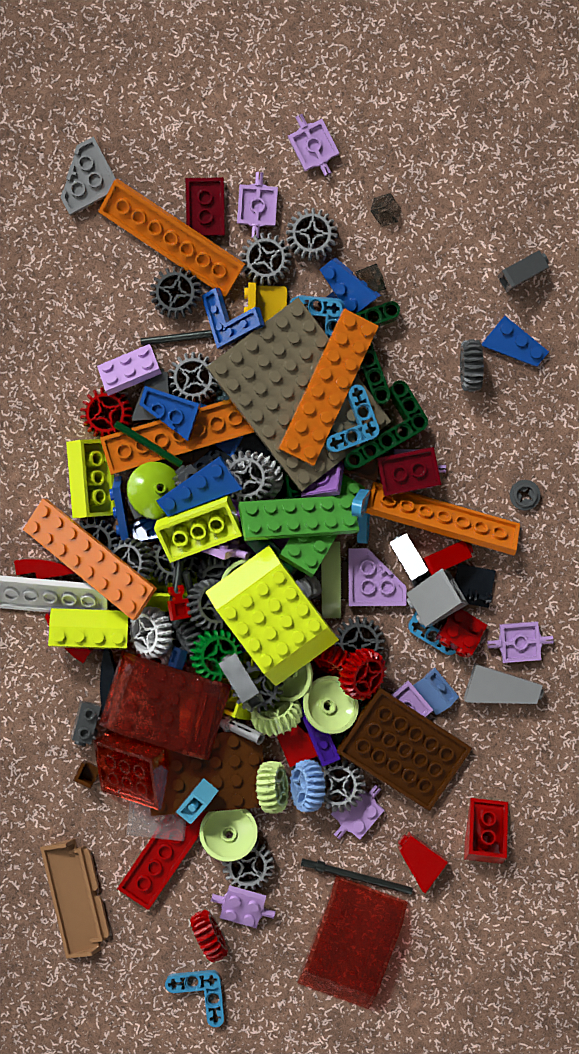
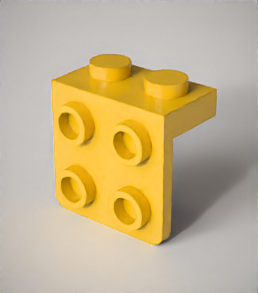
[244,282,287,323]

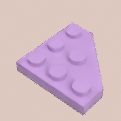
[348,548,406,606]

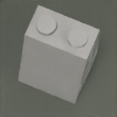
[406,569,468,627]

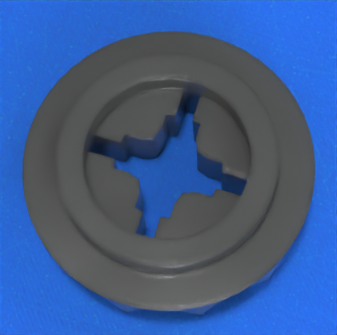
[509,480,540,510]

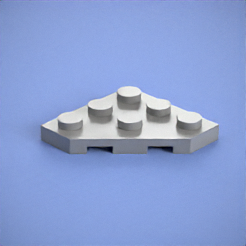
[61,136,116,216]

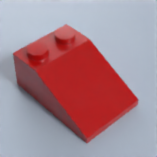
[464,798,508,864]

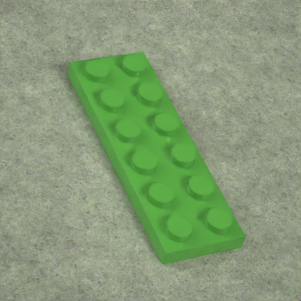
[279,474,365,578]
[238,495,360,541]

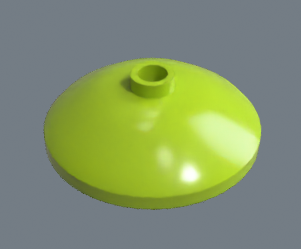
[127,462,177,520]

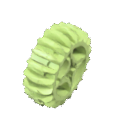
[251,697,303,737]
[256,761,289,814]

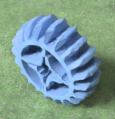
[290,759,326,813]

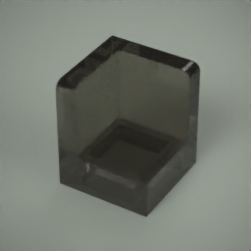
[370,193,401,227]
[355,263,386,292]

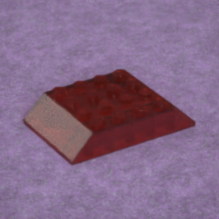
[99,650,232,760]
[297,875,408,1009]

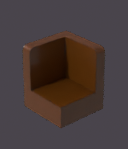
[73,760,101,788]

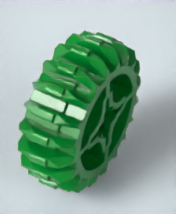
[190,629,242,681]

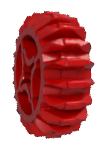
[80,387,132,437]
[310,644,350,678]
[338,647,387,700]
[190,910,228,963]

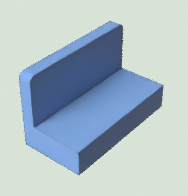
[413,668,459,715]

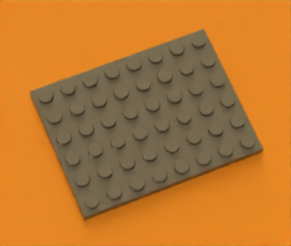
[206,297,391,492]

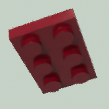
[185,177,225,237]
[376,447,441,496]

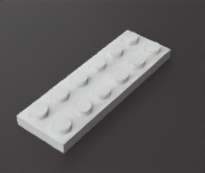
[0,575,108,613]

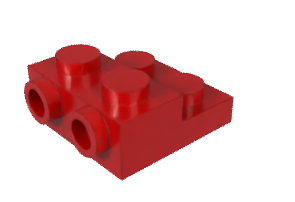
[435,609,487,658]

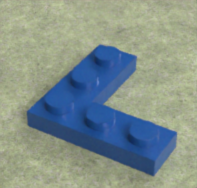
[202,288,265,349]

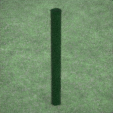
[114,421,184,467]

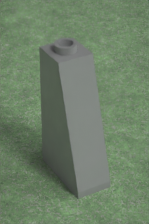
[463,663,544,704]

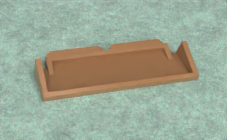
[40,839,110,959]

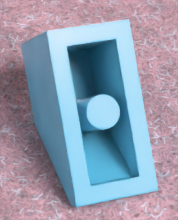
[176,778,219,824]

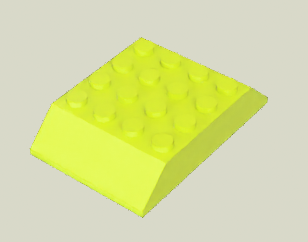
[206,545,339,686]

